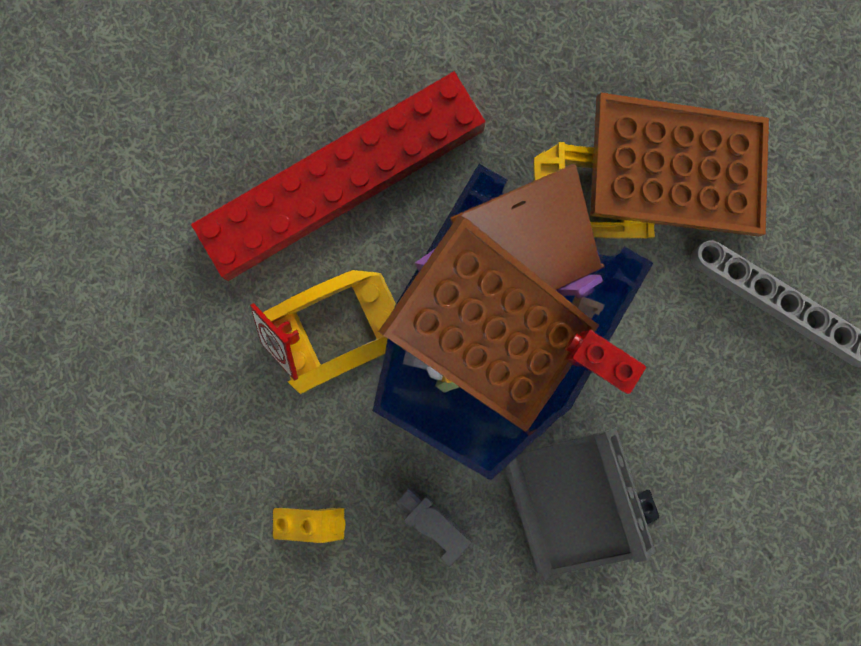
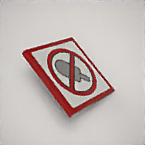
[250,303,300,381]

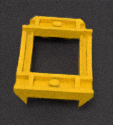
[533,142,655,239]
[263,270,396,394]

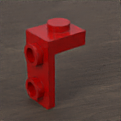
[565,330,646,394]

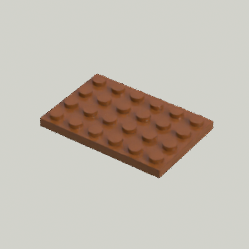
[590,93,769,237]
[378,215,599,432]

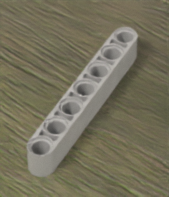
[691,240,861,367]

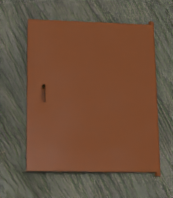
[450,164,605,290]

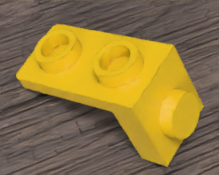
[273,508,346,543]

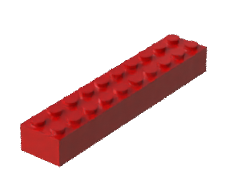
[191,71,486,281]

